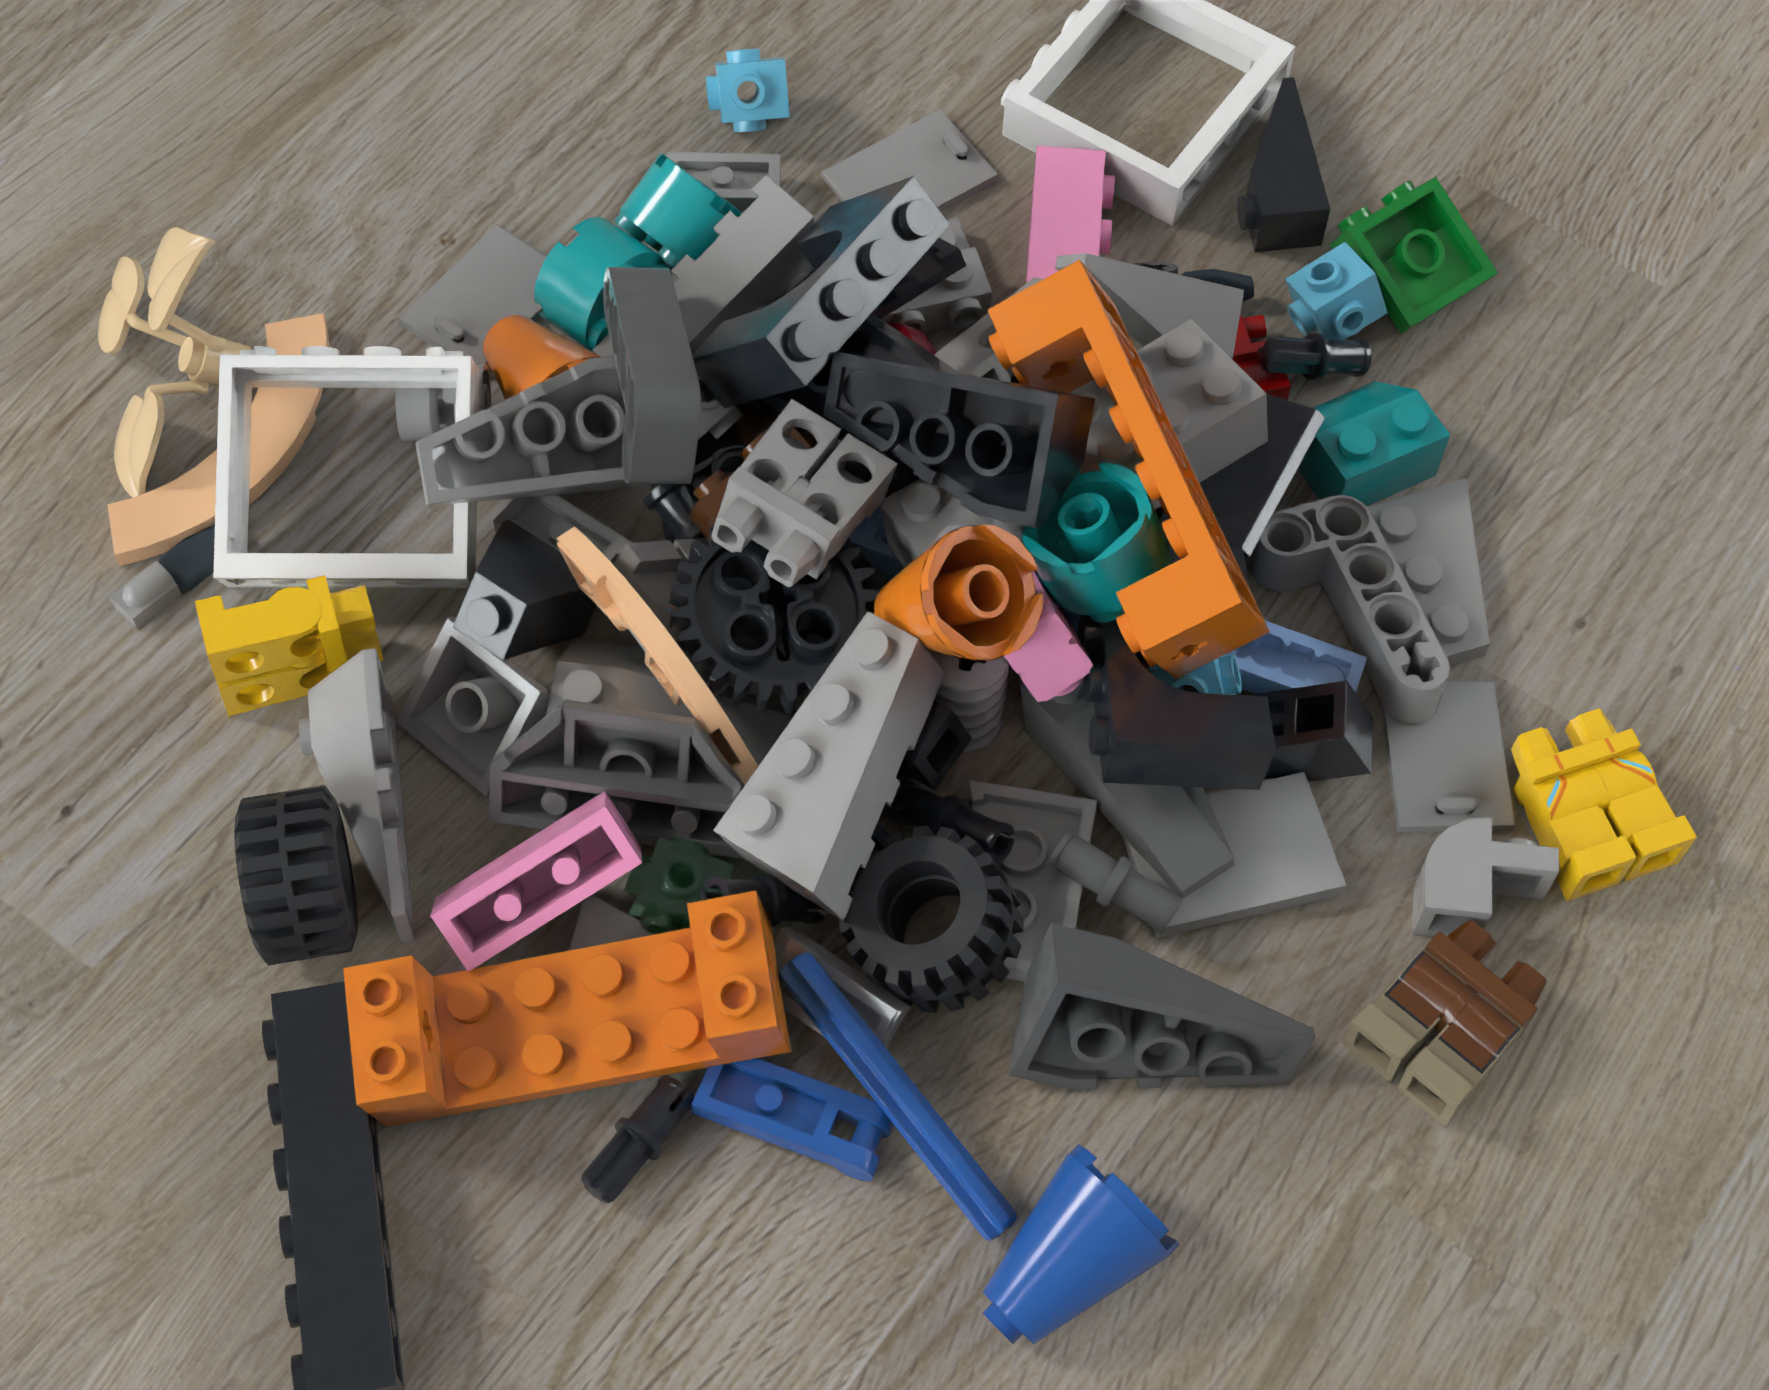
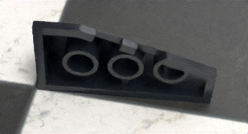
[823,351,1095,528]

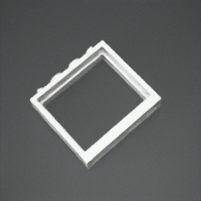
[1001,0,1296,226]
[213,346,479,588]

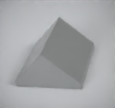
[395,617,549,797]

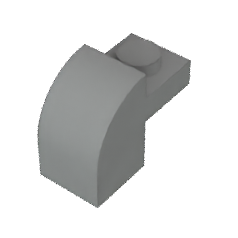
[1412,817,1559,936]

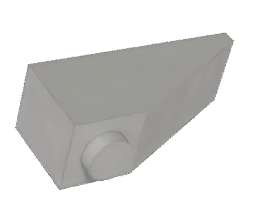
[1055,253,1244,359]

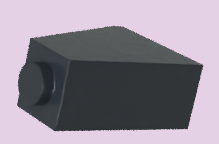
[453,520,596,660]

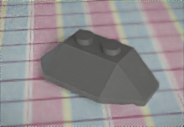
[489,700,745,859]

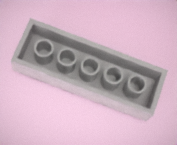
[879,319,1268,575]

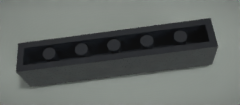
[262,982,405,1390]

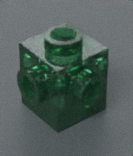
[624,837,735,935]

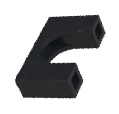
[692,176,950,408]
[1078,542,1276,790]

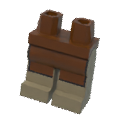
[1343,920,1547,1128]

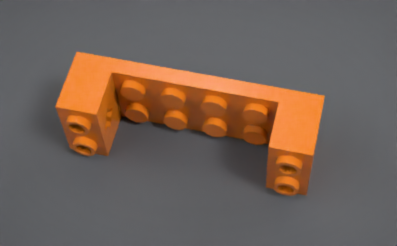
[987,259,1270,679]
[343,891,791,1127]

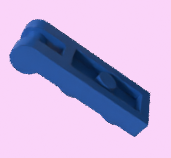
[691,1058,894,1181]

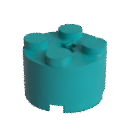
[614,152,742,268]
[534,217,673,352]
[1021,463,1173,622]

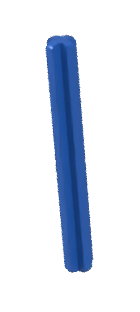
[778,952,1017,1241]

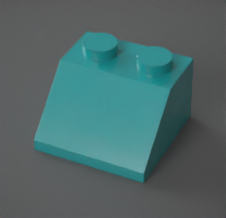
[1298,381,1450,506]

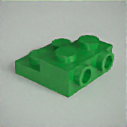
[1329,176,1498,334]

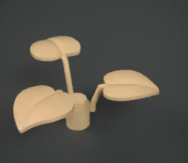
[98,227,251,498]

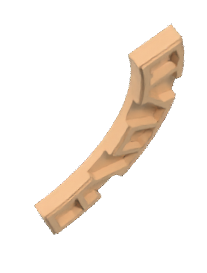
[107,313,330,566]
[556,526,758,785]

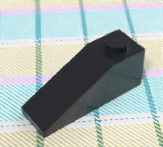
[1237,77,1331,252]
[1247,680,1373,782]

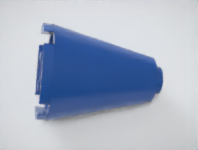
[982,1144,1180,1344]

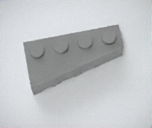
[593,175,815,357]
[713,612,945,921]

